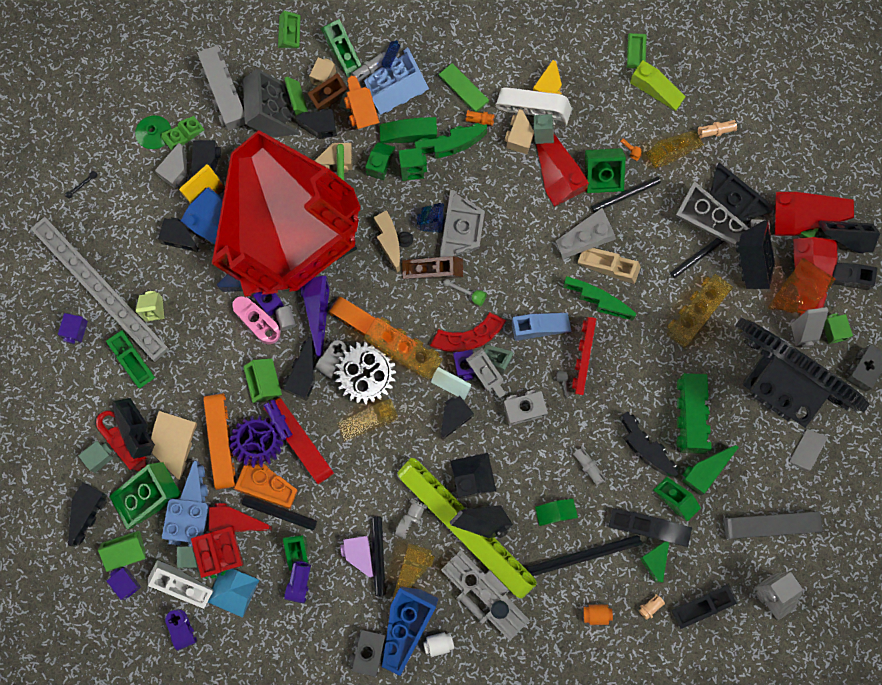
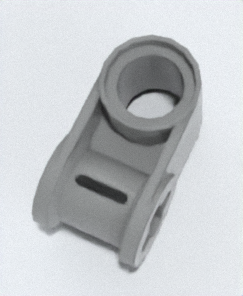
[315,340,348,379]

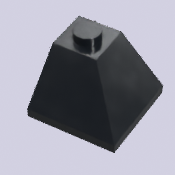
[450,453,496,499]

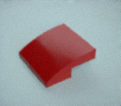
[191,526,243,578]

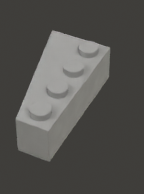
[676,181,750,247]

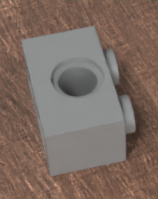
[503,390,548,426]

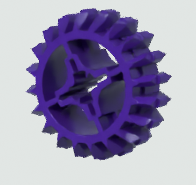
[230,415,283,468]

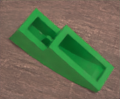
[379,117,437,143]
[106,330,155,389]

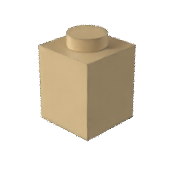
[309,58,336,86]

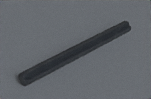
[526,535,642,576]

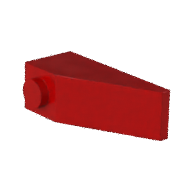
[209,503,272,532]

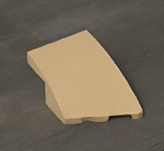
[151,411,197,480]

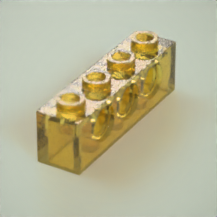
[666,273,733,348]
[362,317,443,380]

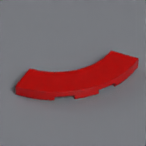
[430,312,506,352]

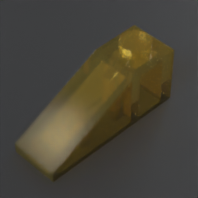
[646,130,704,169]
[338,399,399,441]
[391,544,435,603]

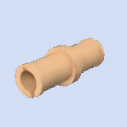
[698,120,737,138]

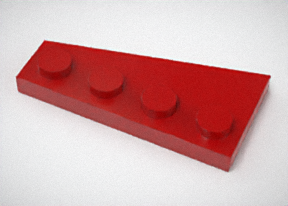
[572,317,596,395]

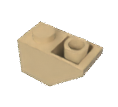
[505,109,534,154]
[315,143,353,173]

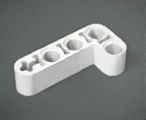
[496,88,572,127]

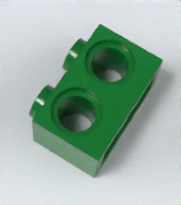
[399,148,427,181]

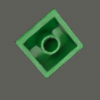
[585,148,626,193]

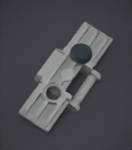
[441,550,530,641]

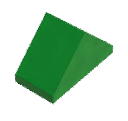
[535,499,578,526]
[283,535,309,571]
[640,541,669,583]

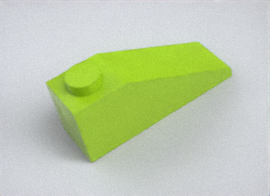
[630,60,686,111]

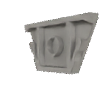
[440,190,485,257]

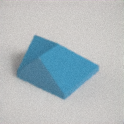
[208,568,259,618]

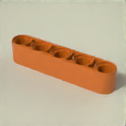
[328,296,416,362]
[204,393,236,490]

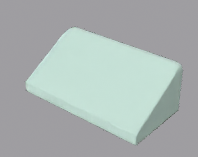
[431,367,471,400]

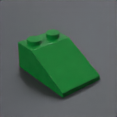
[109,462,181,530]

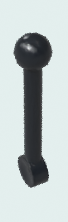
[65,171,97,199]

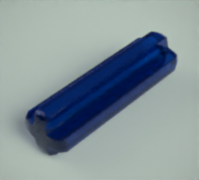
[381,40,400,69]

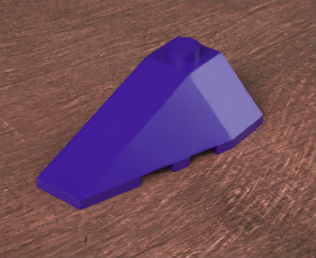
[301,276,330,359]

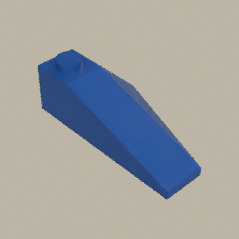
[181,187,223,244]
[382,587,438,676]

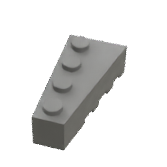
[197,45,245,131]

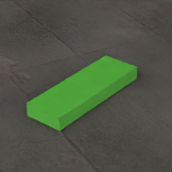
[439,63,489,112]

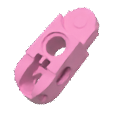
[233,297,280,344]

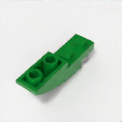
[415,123,487,159]

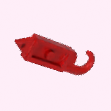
[96,411,147,471]

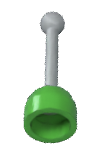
[443,279,487,307]

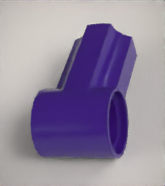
[284,561,311,604]

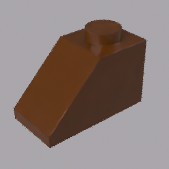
[308,73,348,110]

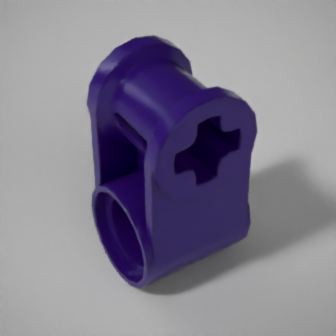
[165,609,197,651]

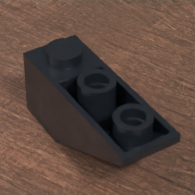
[830,263,878,290]
[283,337,315,401]
[68,482,108,547]

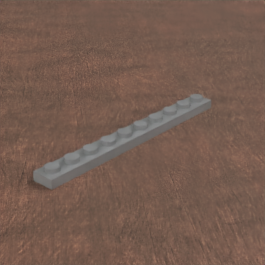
[31,217,169,362]

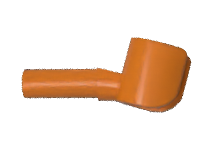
[620,138,641,161]

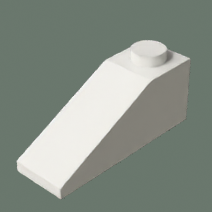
[148,560,213,609]

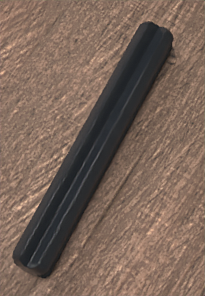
[242,495,317,530]
[371,516,386,596]

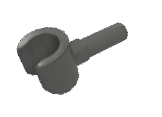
[556,371,570,398]

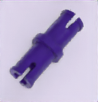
[264,400,293,441]

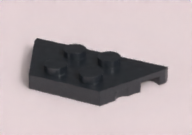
[710,162,775,223]

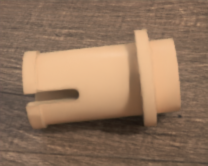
[639,594,665,620]

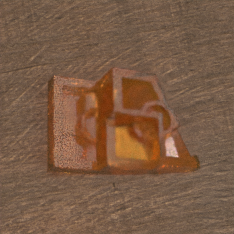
[768,258,836,314]

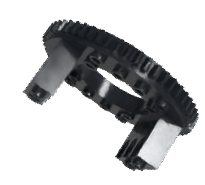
[735,318,870,428]

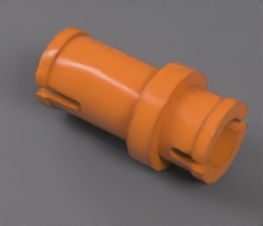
[466,110,495,126]

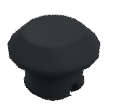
[397,231,414,248]

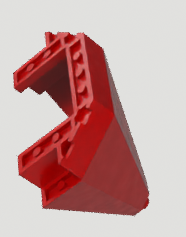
[212,130,361,297]

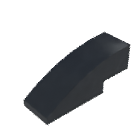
[112,398,155,459]
[672,583,738,629]

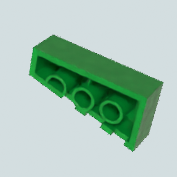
[676,373,712,454]

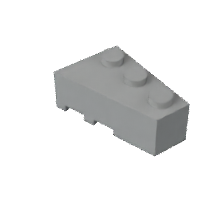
[755,572,803,621]

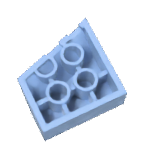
[364,47,429,115]

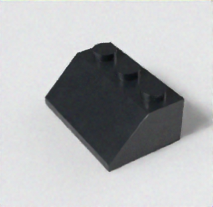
[736,220,775,289]

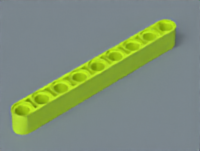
[397,458,537,599]

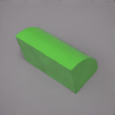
[243,359,282,403]
[98,531,146,572]

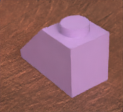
[341,536,374,578]

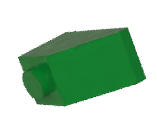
[365,142,395,180]
[654,477,701,522]

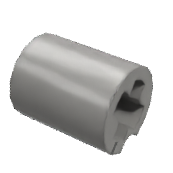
[275,306,296,331]

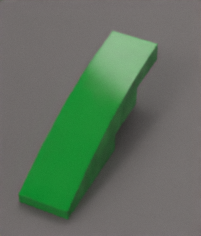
[563,276,636,321]

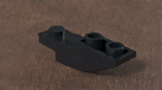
[619,412,678,478]
[609,508,692,547]

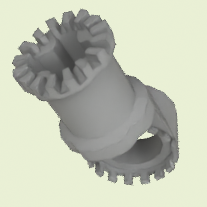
[395,499,427,539]

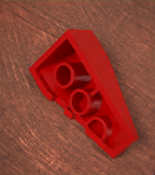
[536,134,589,207]
[793,237,838,316]

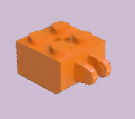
[343,76,379,130]

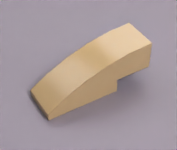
[374,210,400,272]
[578,248,641,284]

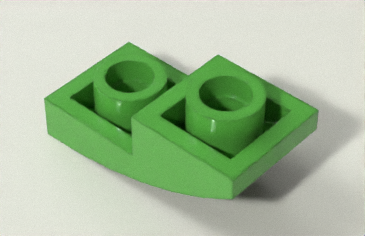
[161,116,204,150]

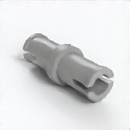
[351,53,387,81]
[573,447,607,486]

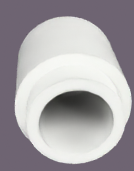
[423,632,454,657]

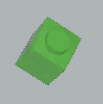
[824,313,853,344]

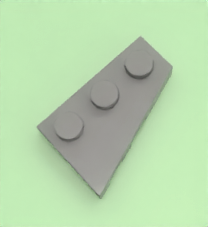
[556,208,616,259]

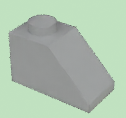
[155,143,188,189]

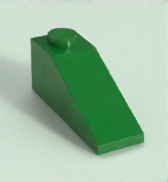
[321,19,362,77]
[682,445,739,496]

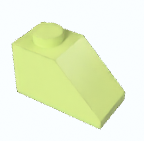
[136,291,164,322]

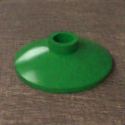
[135,115,172,150]

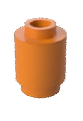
[583,604,613,625]

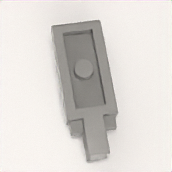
[466,348,506,398]

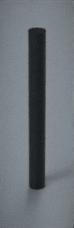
[591,176,661,213]
[670,238,724,278]

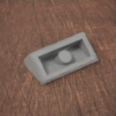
[789,429,828,472]

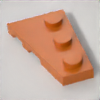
[234,463,298,510]

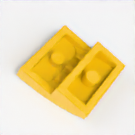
[179,164,225,204]

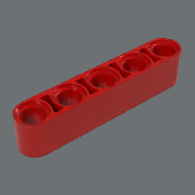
[264,397,334,485]

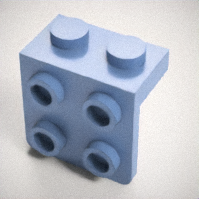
[162,499,208,547]

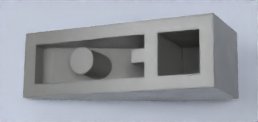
[791,307,828,348]

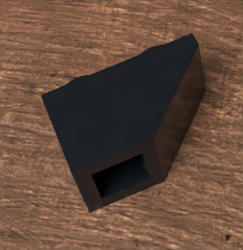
[296,109,337,139]

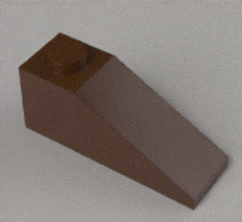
[402,256,463,279]

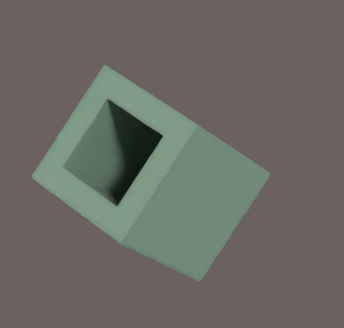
[534,114,554,144]
[78,441,114,473]

